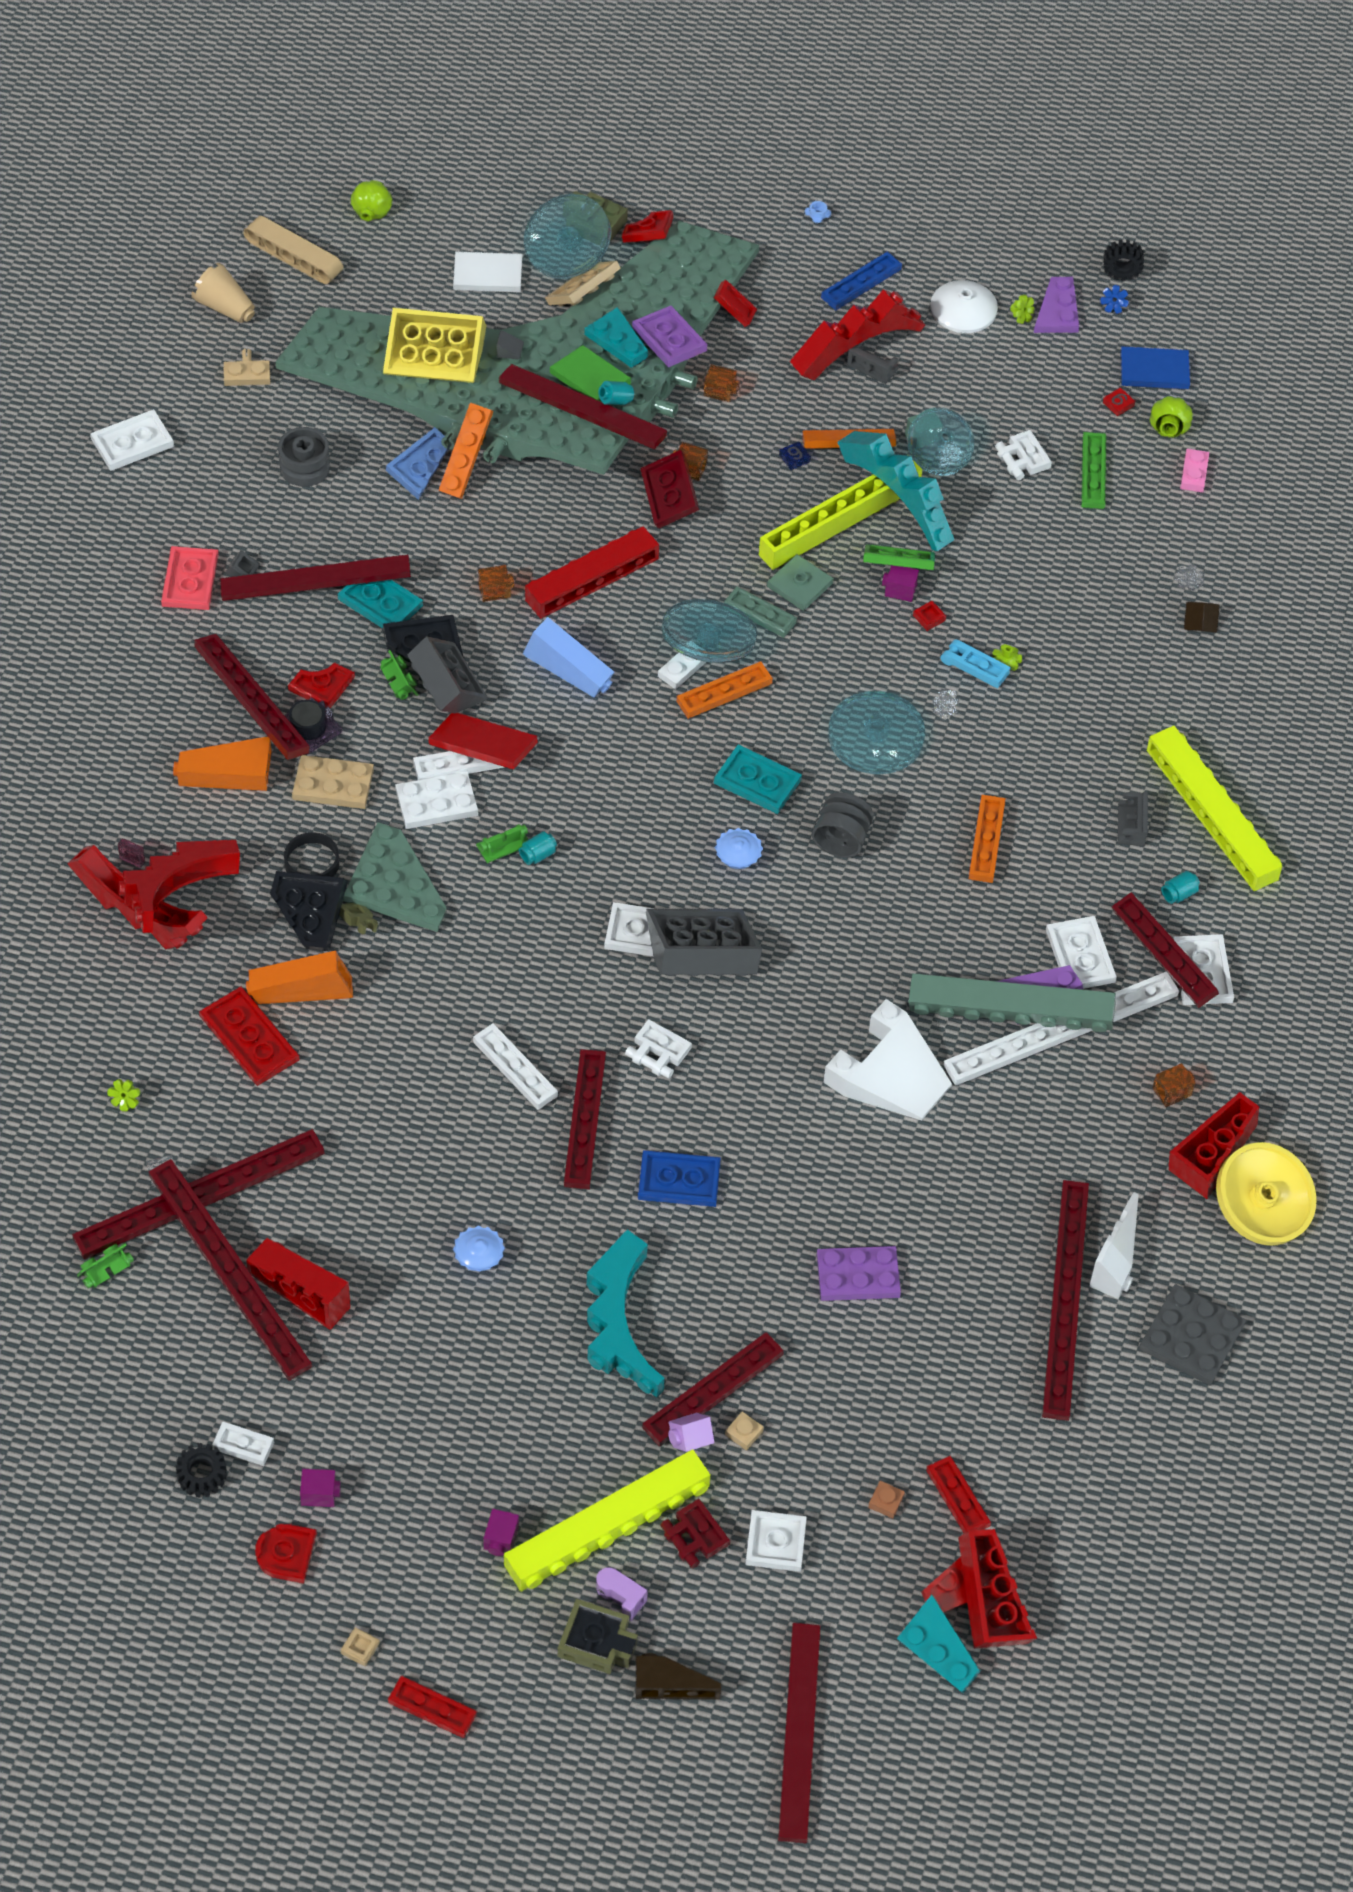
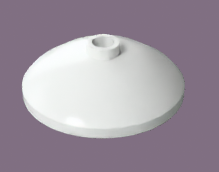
[930,280,998,333]

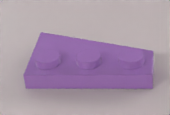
[1034,277,1079,333]
[997,965,1083,1025]

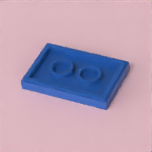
[1120,346,1190,389]
[638,1150,721,1207]

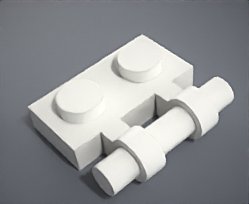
[995,430,1052,480]
[625,1019,692,1079]

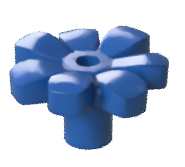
[1100,285,1129,314]

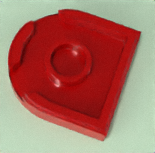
[255,1524,317,1584]

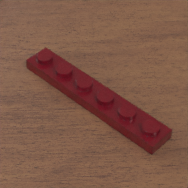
[1111,892,1219,1008]
[564,1049,606,1190]
[642,1332,784,1447]

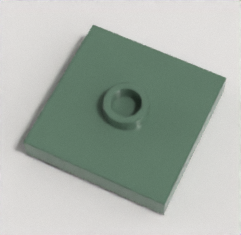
[767,554,834,611]

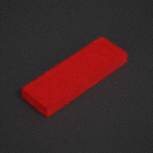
[926,1455,991,1533]
[388,1675,477,1738]

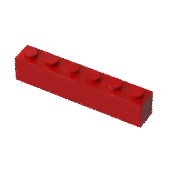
[525,526,659,619]

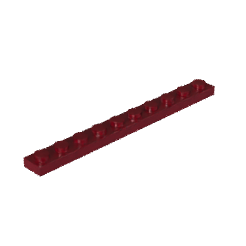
[72,1129,325,1260]
[148,1159,312,1381]
[1042,1180,1089,1421]

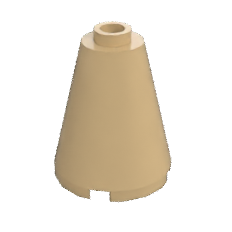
[191,262,255,323]

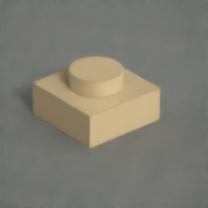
[725,1412,764,1451]

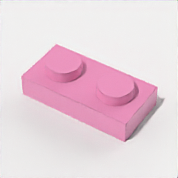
[1180,449,1209,493]

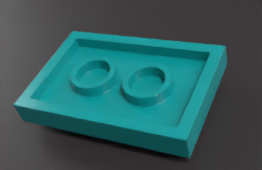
[338,580,423,629]
[714,744,802,814]

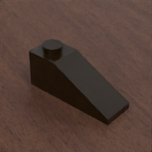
[635,1653,721,1700]

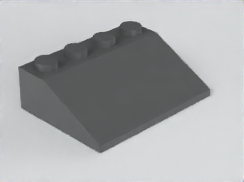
[646,909,762,976]

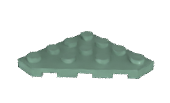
[343,822,446,932]

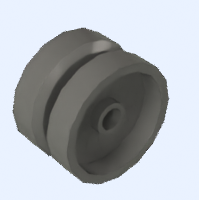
[278,427,330,487]

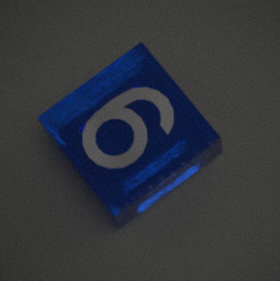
[779,441,811,470]

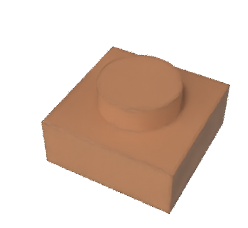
[868,1481,905,1519]

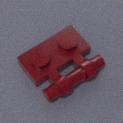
[660,1499,730,1569]

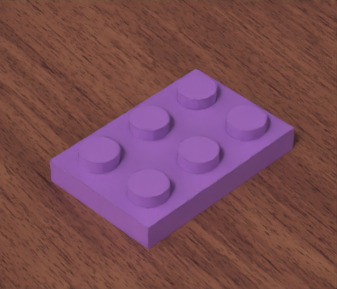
[632,306,707,367]
[816,1246,901,1301]

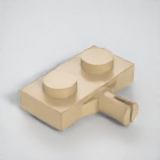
[224,349,270,386]

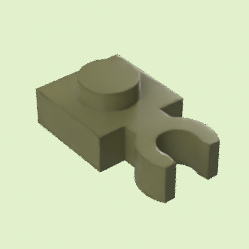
[339,903,378,935]

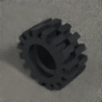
[1104,240,1144,281]
[176,1443,227,1498]

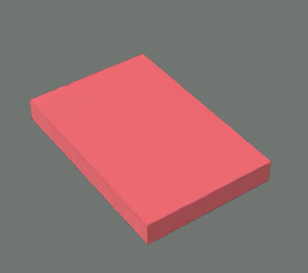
[161,546,219,610]

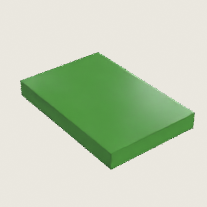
[550,345,631,402]
[863,544,935,570]

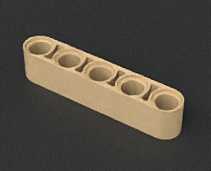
[243,216,343,284]

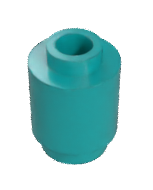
[598,381,634,405]
[519,831,557,865]
[1161,871,1200,904]

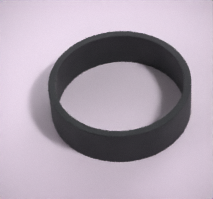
[284,832,339,877]

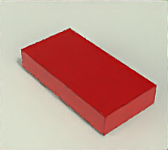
[714,280,757,327]

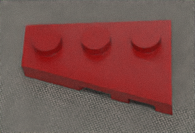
[921,1556,967,1613]

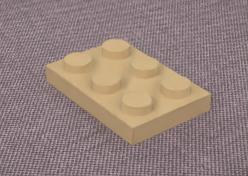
[545,261,621,306]
[292,755,374,809]

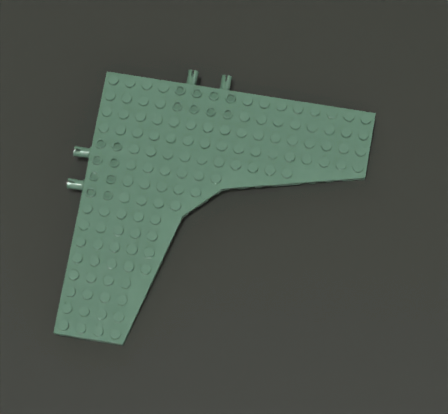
[275,221,759,475]

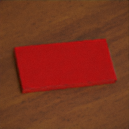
[428,713,538,770]
[199,986,300,1086]

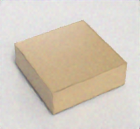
[341,1627,380,1666]

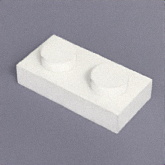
[658,643,707,690]
[212,1422,274,1466]

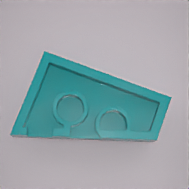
[584,307,648,368]
[897,1595,980,1693]

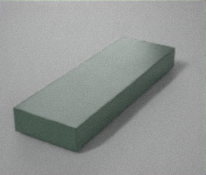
[724,586,797,638]

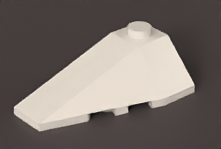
[1089,1192,1139,1299]

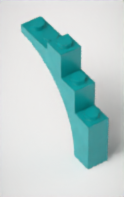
[837,431,955,551]
[587,1229,665,1397]

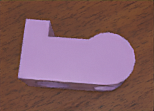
[596,1568,647,1622]

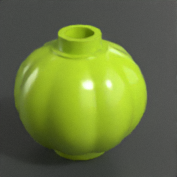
[350,180,393,221]
[1150,396,1193,438]

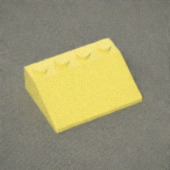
[383,308,486,383]

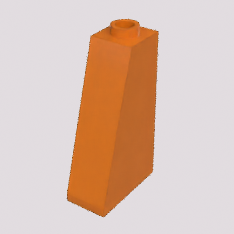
[173,737,272,791]
[246,950,353,1004]

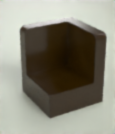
[1184,602,1220,633]

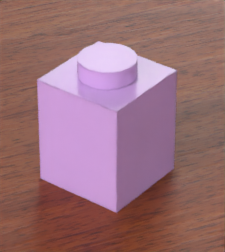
[668,1413,714,1452]

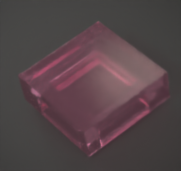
[117,838,145,868]

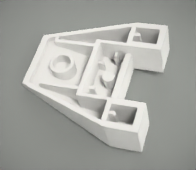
[824,999,952,1121]

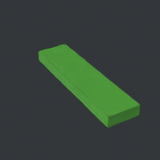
[1081,432,1106,509]

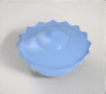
[714,828,763,869]
[453,1225,505,1272]

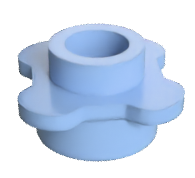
[805,201,831,223]

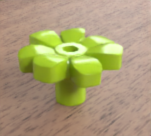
[1010,295,1034,324]
[992,644,1022,671]
[107,1079,140,1111]

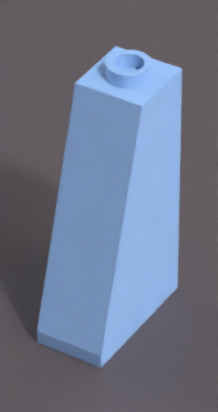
[523,617,614,698]

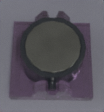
[284,698,342,756]

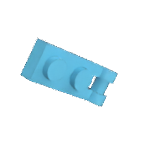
[940,639,1011,689]

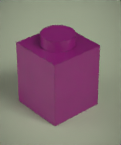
[882,565,919,602]
[300,1469,341,1507]
[483,1508,519,1556]

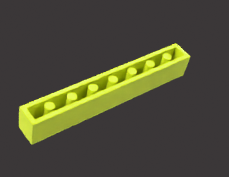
[759,455,922,570]
[1147,726,1282,891]
[504,1449,710,1592]

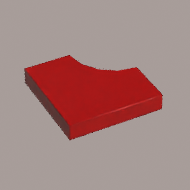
[622,210,674,243]
[288,663,355,710]

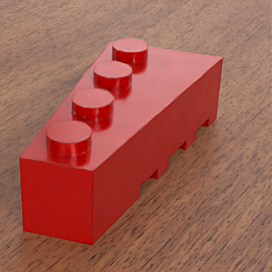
[1168,1092,1259,1199]
[246,1238,351,1330]
[958,1529,1037,1649]

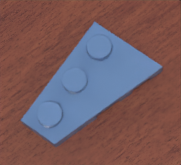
[385,428,451,500]

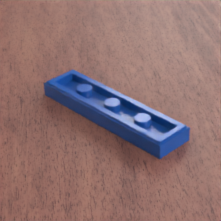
[821,251,902,311]

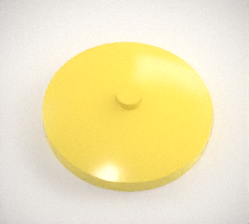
[1216,1142,1317,1246]

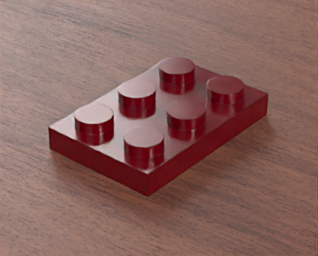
[640,449,699,529]

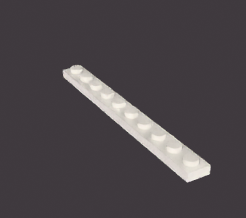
[944,972,1179,1086]

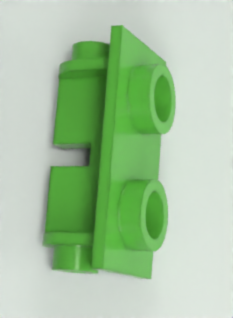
[380,650,419,700]
[476,824,529,863]
[77,1243,134,1289]

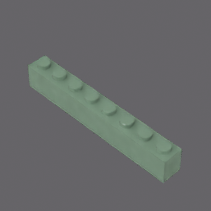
[908,973,1116,1032]

